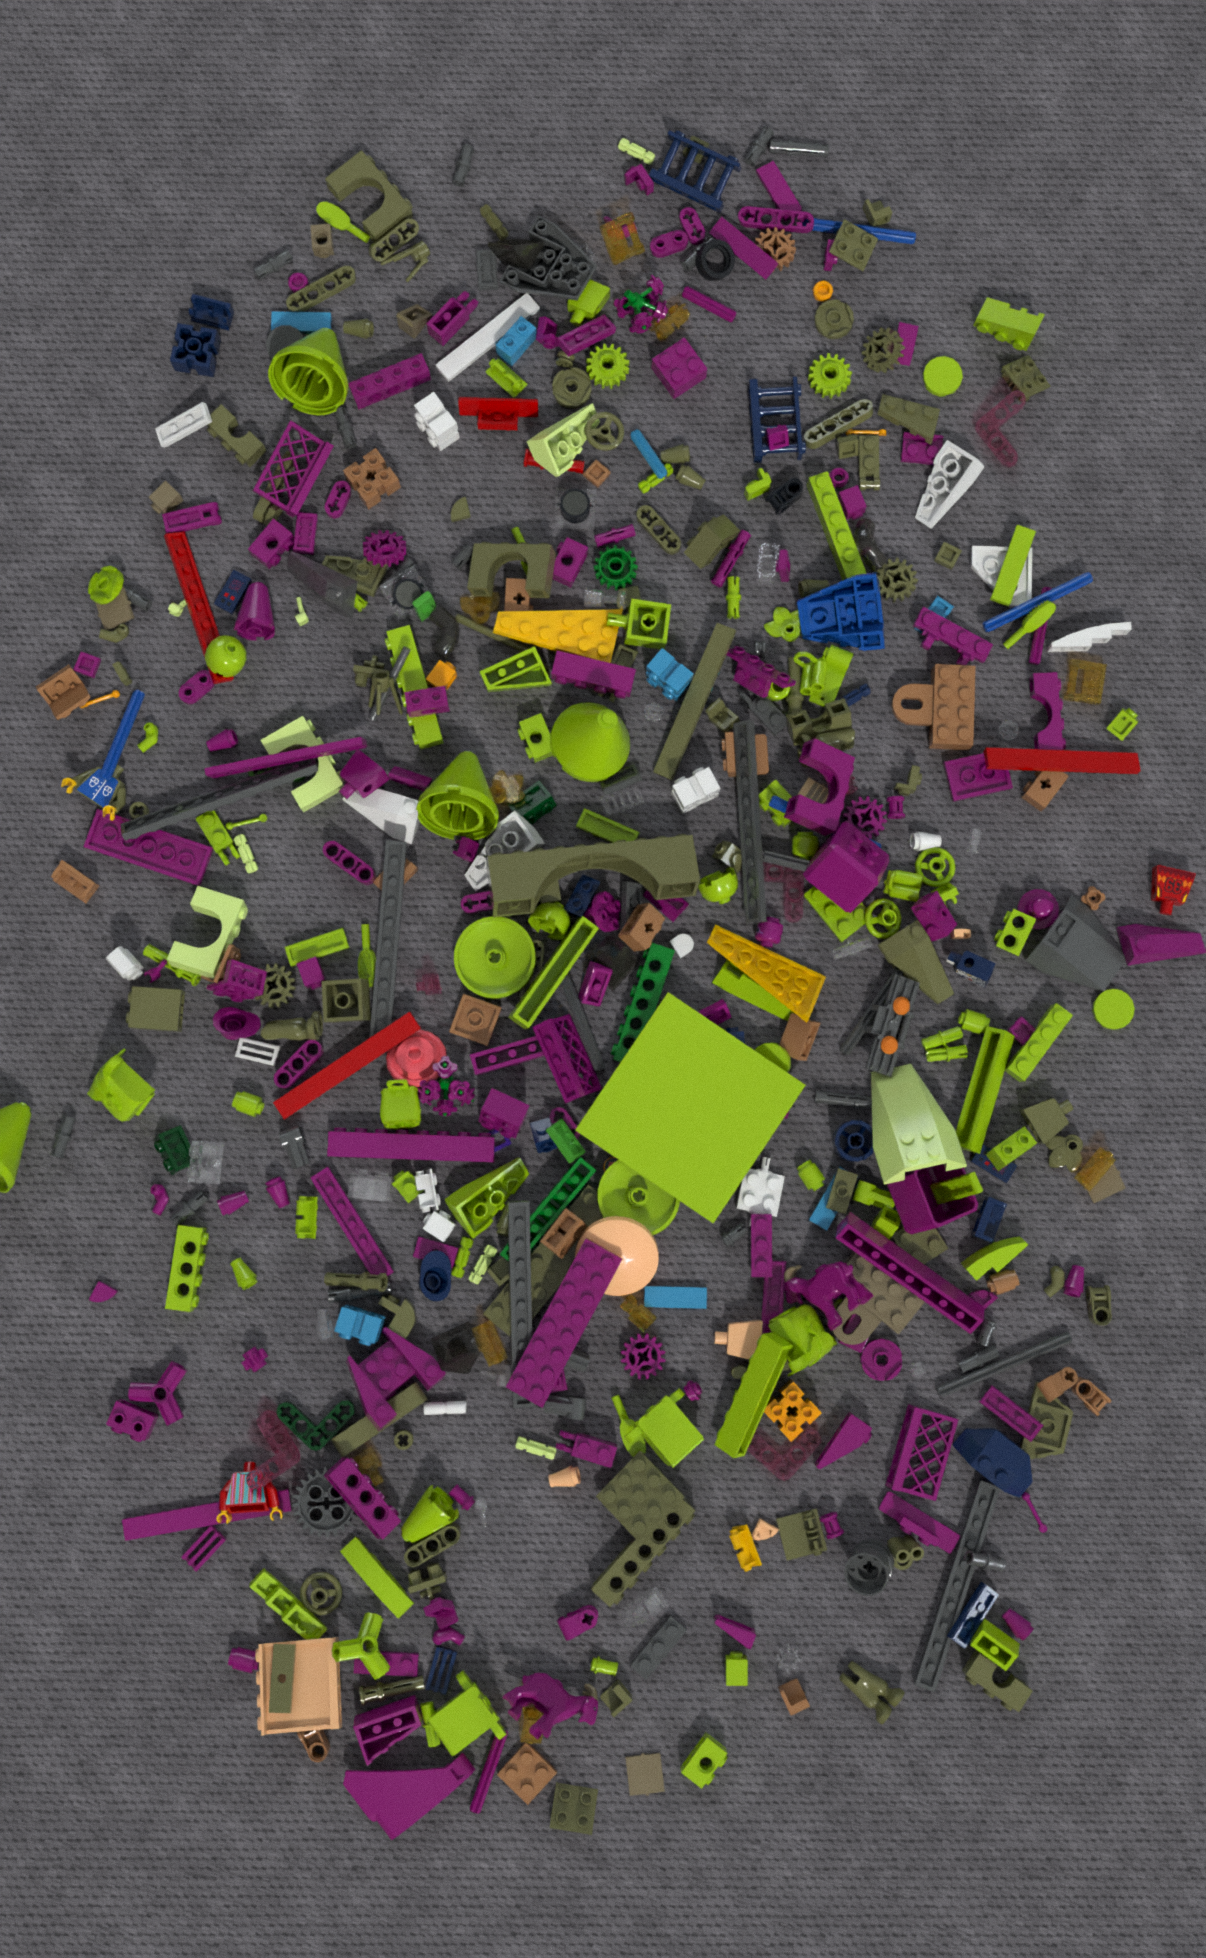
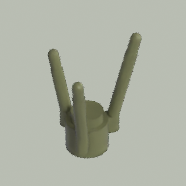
[380,241,430,282]
[368,672,403,715]

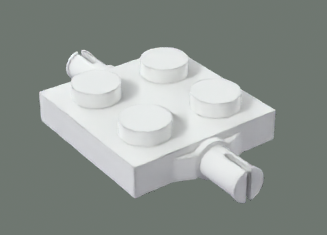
[735,1157,785,1226]

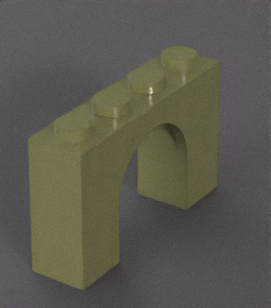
[325,150,413,242]
[467,542,556,598]

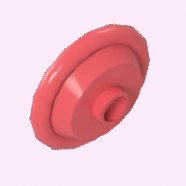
[386,1030,447,1087]

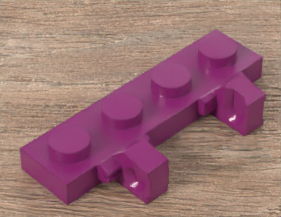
[913,607,993,665]

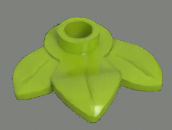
[764,607,800,642]

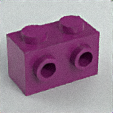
[106,1399,159,1442]

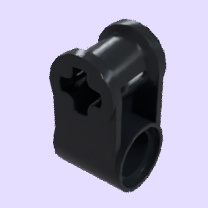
[765,478,803,516]

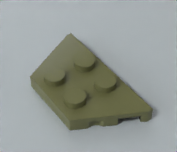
[1020,1381,1073,1459]

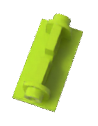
[485,358,528,398]
[295,1196,318,1239]

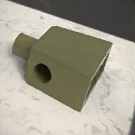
[1019,1098,1074,1144]

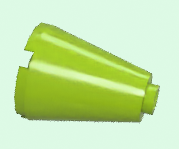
[401,1485,459,1543]

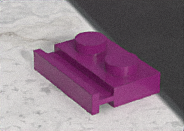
[901,432,944,465]

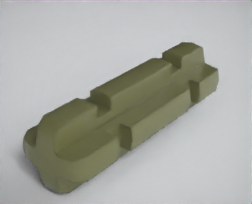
[480,204,509,241]

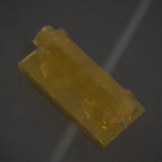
[650,303,690,341]
[1074,1147,1116,1191]
[472,1320,508,1367]

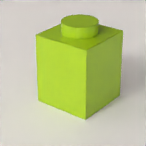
[871,1205,901,1240]
[725,1651,748,1686]

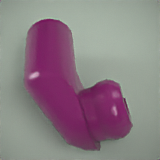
[150,1184,169,1216]

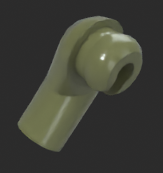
[99,624,129,643]

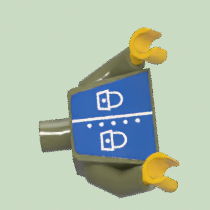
[61,764,126,821]

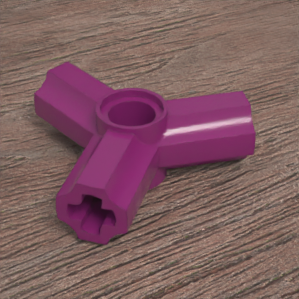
[128,1361,187,1426]

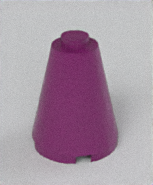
[234,582,275,641]

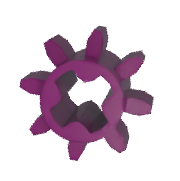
[241,1346,268,1372]

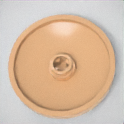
[575,1216,659,1296]

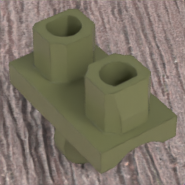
[353,655,390,687]
[408,1562,447,1601]

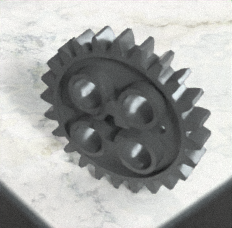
[292,1467,361,1538]

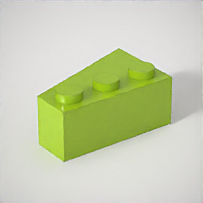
[973,297,1045,351]
[479,646,552,692]

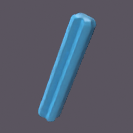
[630,429,667,479]

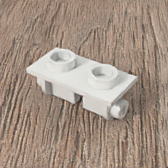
[414,1169,440,1213]

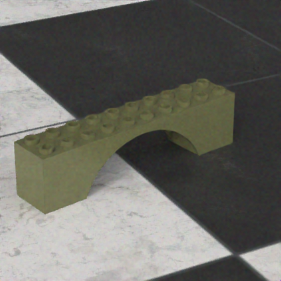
[487,834,700,917]

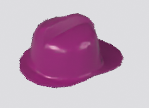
[212,1007,261,1040]

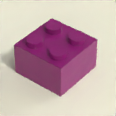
[651,337,707,399]
[478,1088,530,1139]

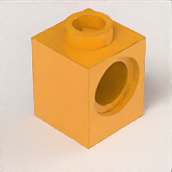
[426,660,457,691]

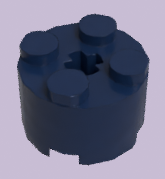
[832,1120,874,1162]

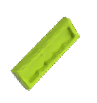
[576,808,640,843]
[284,928,350,967]
[930,1171,983,1204]

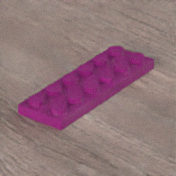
[83,809,213,886]

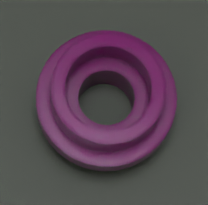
[829,468,849,488]
[684,1380,702,1401]

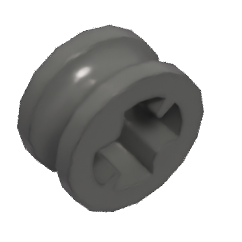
[754,641,766,659]

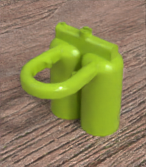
[794,652,827,696]
[883,870,924,902]

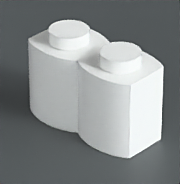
[106,946,144,981]

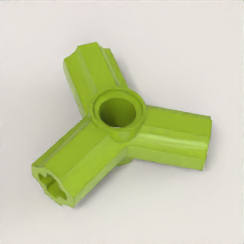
[331,1612,390,1680]

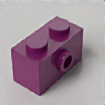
[911,891,957,942]

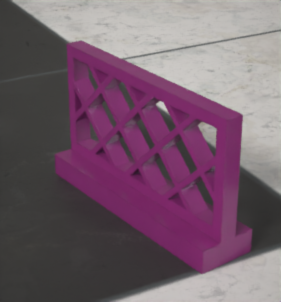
[252,420,334,517]
[532,1014,602,1104]
[885,1404,959,1501]

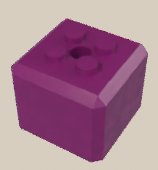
[803,822,889,913]
[887,1164,978,1234]

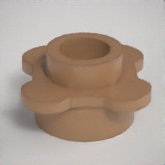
[1081,886,1105,910]

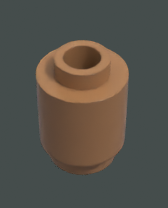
[986,1269,1020,1295]

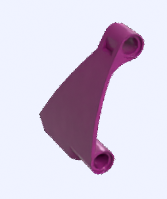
[343,1753,475,1840]

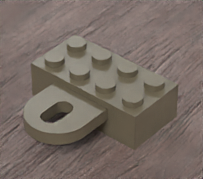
[832,1251,925,1345]

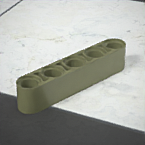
[331,1381,428,1457]

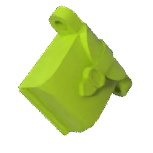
[87,1048,155,1122]
[768,1304,837,1377]
[624,1388,704,1468]
[427,1670,507,1756]

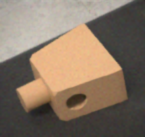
[714,1320,763,1359]

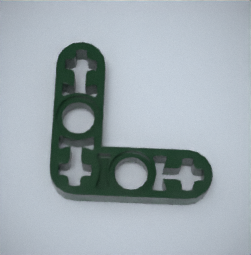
[276,1400,356,1451]

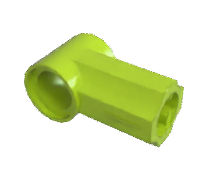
[852,1180,895,1209]

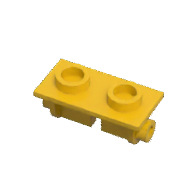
[729,1524,762,1572]

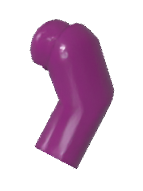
[432,1626,465,1646]

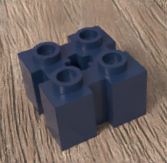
[170,323,221,377]

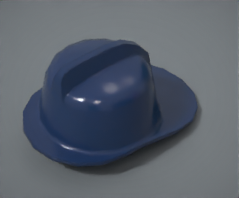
[418,1250,451,1302]

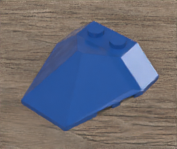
[797,573,885,651]

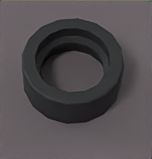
[695,239,735,281]

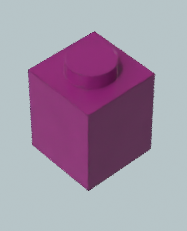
[838,485,867,520]
[297,956,327,990]

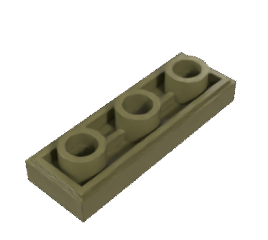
[269,1644,296,1713]

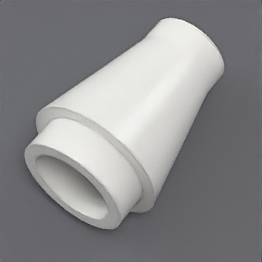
[910,831,942,851]

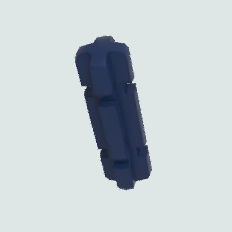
[837,683,871,707]

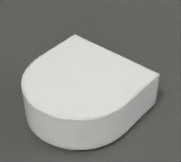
[669,934,694,959]

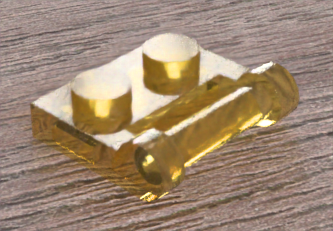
[599,212,645,266]
[1064,659,1107,705]

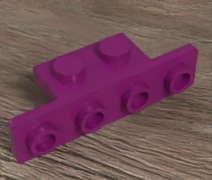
[726,646,796,698]
[878,1491,960,1554]

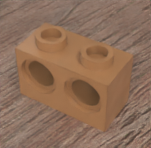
[540,1208,587,1259]

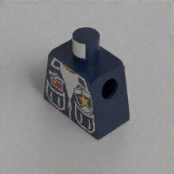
[946,950,996,988]

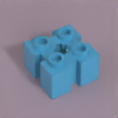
[646,648,694,701]
[334,1304,386,1346]

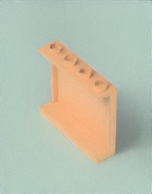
[255,1637,342,1736]

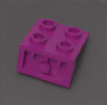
[206,959,267,1002]

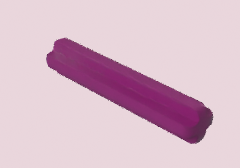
[682,286,736,322]

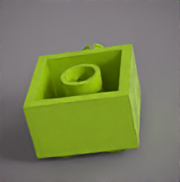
[607,598,671,649]

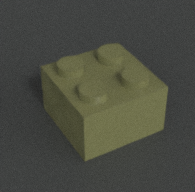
[322,978,371,1023]

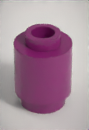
[228,1647,259,1674]

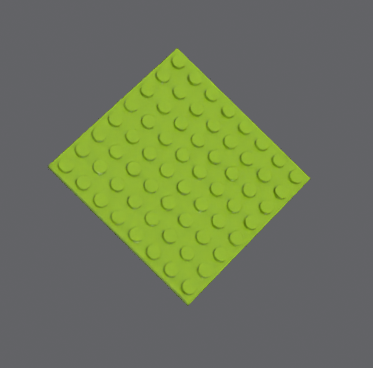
[575,992,806,1223]

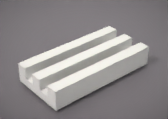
[235,1038,281,1066]

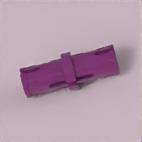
[594,524,636,548]

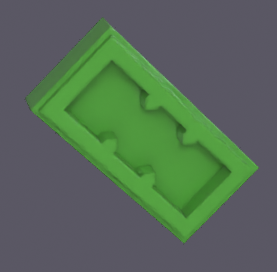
[412,591,437,622]
[546,1118,586,1164]

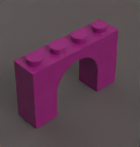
[784,738,855,836]

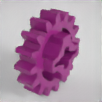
[363,530,406,567]
[842,796,887,839]
[621,1333,666,1379]

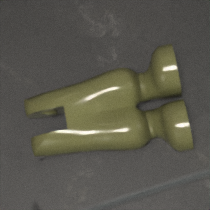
[797,728,855,767]
[261,1011,323,1040]
[839,1661,905,1725]

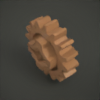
[755,227,796,272]

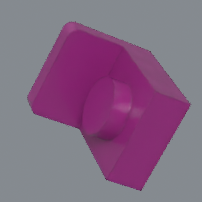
[624,164,654,195]
[823,239,838,271]

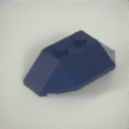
[952,1428,1033,1498]

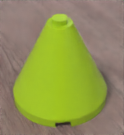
[268,328,348,415]
[550,702,630,782]
[416,751,499,840]
[0,1102,31,1193]

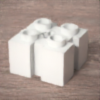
[414,392,460,451]
[671,767,720,814]

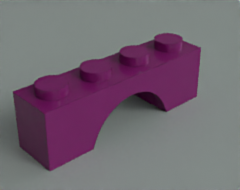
[1029,672,1066,750]

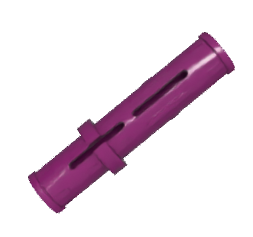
[711,530,751,588]

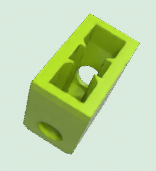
[567,280,610,327]

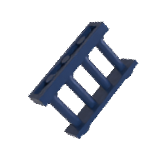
[649,130,741,213]
[748,377,806,463]

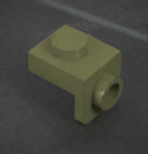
[705,698,740,733]
[893,765,922,796]
[712,840,742,873]

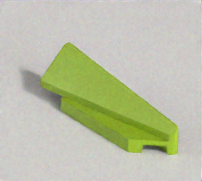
[712,959,795,1021]

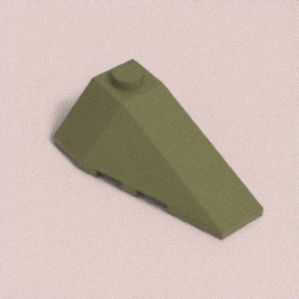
[877,920,954,1005]

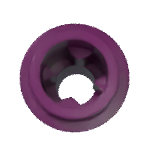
[206,729,238,752]
[265,1176,290,1208]
[217,1191,249,1216]
[1063,1265,1085,1298]
[1001,1608,1034,1641]

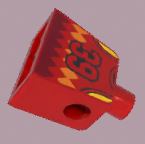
[1151,865,1196,915]

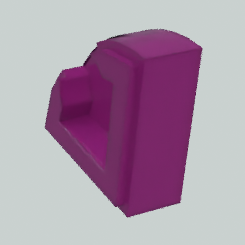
[89,1281,118,1302]
[968,1290,998,1309]

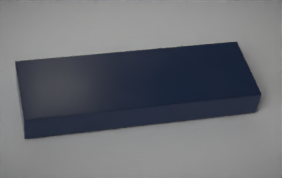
[947,1582,999,1649]

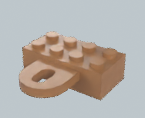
[891,664,976,750]

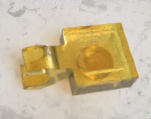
[620,1294,657,1332]
[353,1446,384,1486]

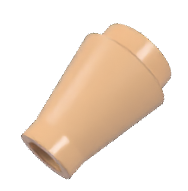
[548,1465,581,1487]

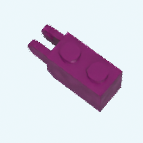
[427,291,478,346]
[555,1430,617,1468]

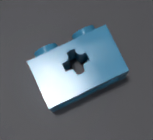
[496,316,537,367]

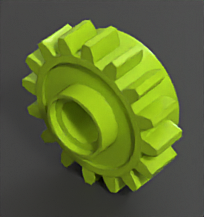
[586,344,629,389]
[808,353,852,399]

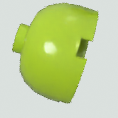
[205,635,247,677]
[698,868,738,904]
[528,902,570,940]

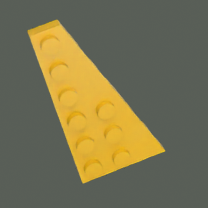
[493,609,623,663]
[707,925,826,1023]

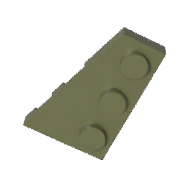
[877,394,940,445]
[322,555,388,597]

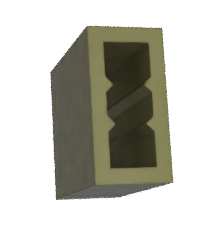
[126,986,185,1032]

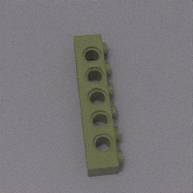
[591,1498,695,1607]

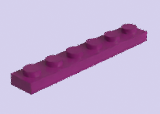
[310,1167,394,1276]

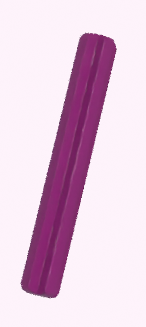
[1029,587,1053,665]
[470,1730,508,1814]

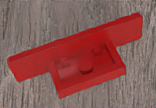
[458,397,538,431]

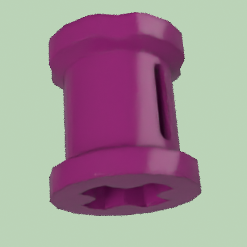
[886,796,905,819]
[819,1512,844,1539]

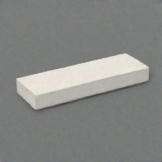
[155,402,212,448]

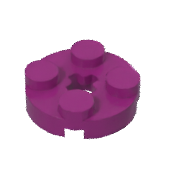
[860,1338,902,1381]

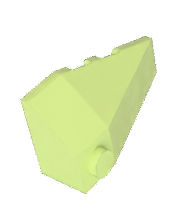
[527,403,600,477]

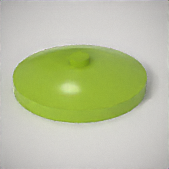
[454,916,536,999]
[597,1160,680,1235]

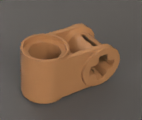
[1036,1367,1078,1403]
[1070,1377,1112,1417]
[297,1729,330,1762]

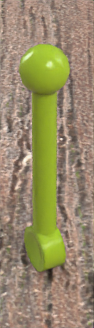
[225,814,267,830]

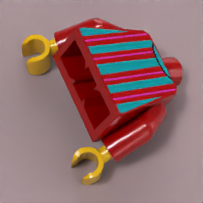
[216,1462,283,1524]

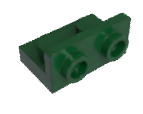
[506,780,557,825]
[154,1125,198,1175]

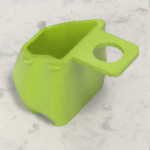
[380,1079,421,1130]

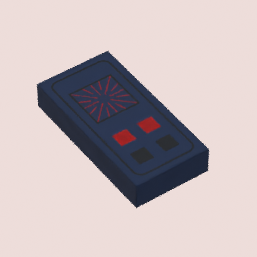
[214,570,252,615]
[970,1145,1017,1183]

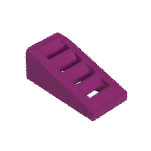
[714,1614,756,1650]

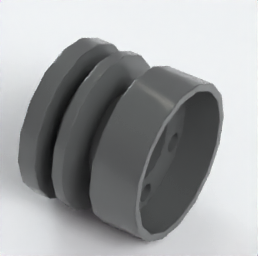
[844,1539,895,1596]

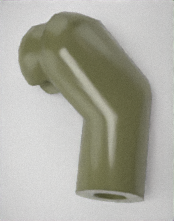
[1044,1266,1065,1298]

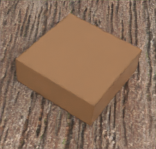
[583,459,611,488]

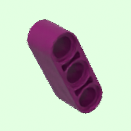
[323,841,376,885]
[273,1040,324,1089]

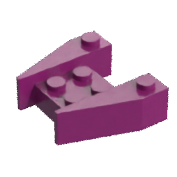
[346,1327,446,1431]

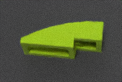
[960,1236,1028,1281]

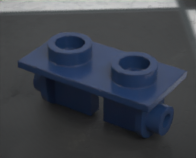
[564,874,601,918]

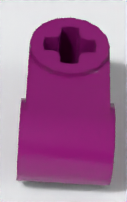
[557,1605,598,1641]

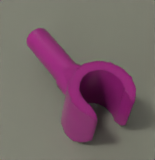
[144,959,167,983]

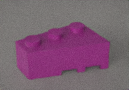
[353,1695,422,1766]

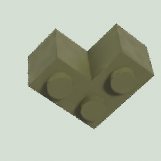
[684,514,741,569]

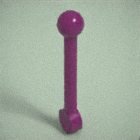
[1022,1492,1047,1533]

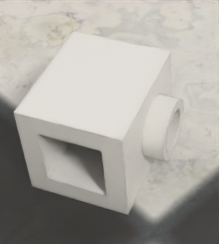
[422,1210,456,1242]

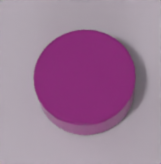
[288,272,309,293]

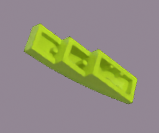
[340,1537,414,1618]
[249,1568,327,1640]

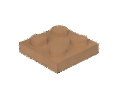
[449,994,502,1046]
[497,1741,557,1805]

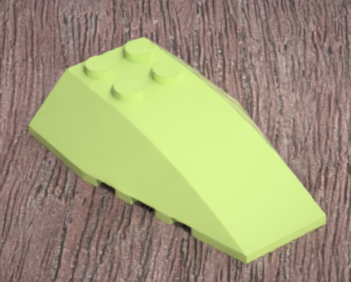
[871,1064,967,1185]

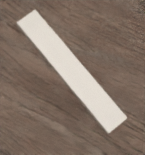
[436,293,540,382]

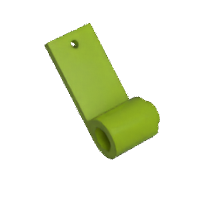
[809,644,854,707]

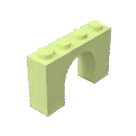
[261,716,344,812]
[167,886,248,979]

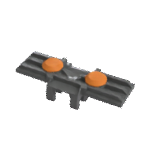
[864,974,920,1077]

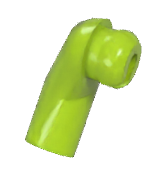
[137,722,158,753]

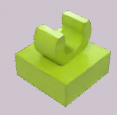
[931,882,959,906]

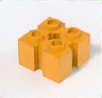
[764,1379,822,1442]

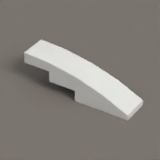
[1047,622,1132,652]

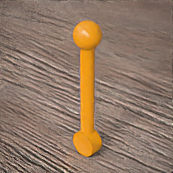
[845,429,886,436]
[80,690,120,708]

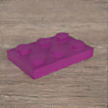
[943,753,1013,802]

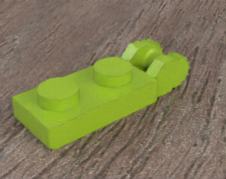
[195,810,241,865]

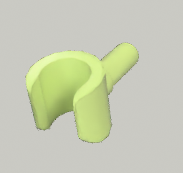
[295,597,309,626]
[168,599,186,617]

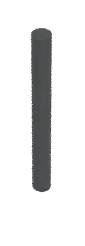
[368,646,411,721]

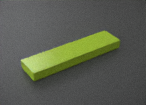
[990,525,1036,607]

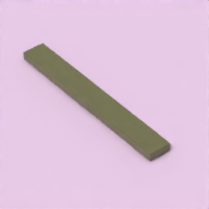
[653,623,736,781]

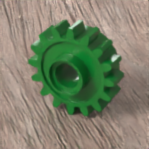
[594,545,638,591]

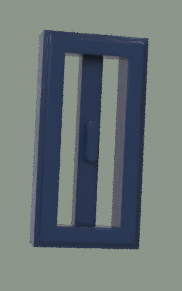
[425,1645,458,1695]

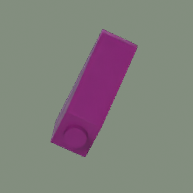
[814,1412,872,1469]

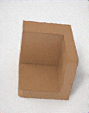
[778,1678,810,1716]

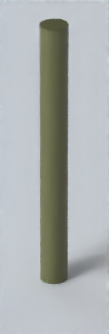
[455,614,530,652]

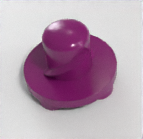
[1017,889,1059,930]
[584,891,621,932]

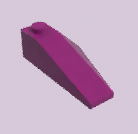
[1116,924,1206,966]

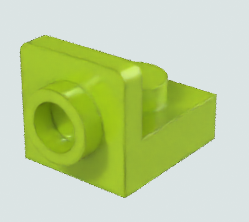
[744,467,771,501]
[1106,708,1139,741]
[392,1170,424,1203]

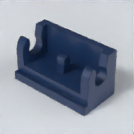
[189,294,234,331]
[971,1196,1007,1243]

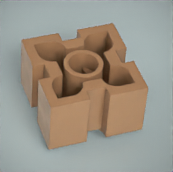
[343,448,401,510]

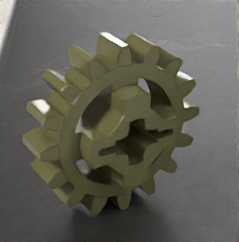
[862,327,905,373]
[875,558,918,603]
[255,963,296,1008]

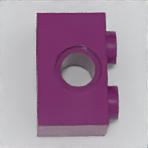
[248,519,294,569]
[553,537,589,588]
[404,686,450,718]

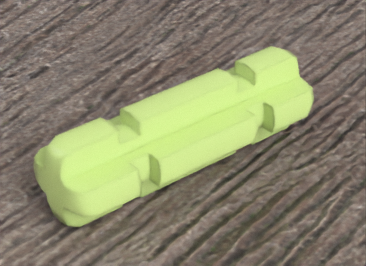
[618,138,655,165]
[234,834,258,873]
[468,1245,497,1284]
[515,1436,556,1460]

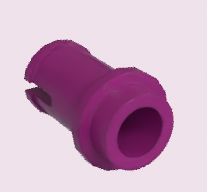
[449,1484,476,1511]

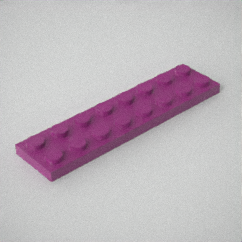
[506,1238,623,1408]

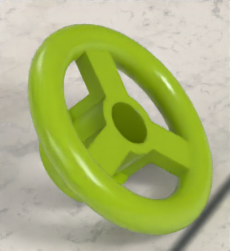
[915,847,955,887]
[865,898,901,939]

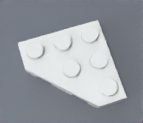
[970,546,1032,608]

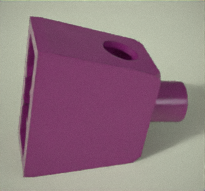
[338,749,389,799]

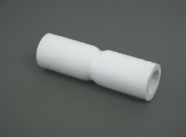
[424,1401,467,1415]

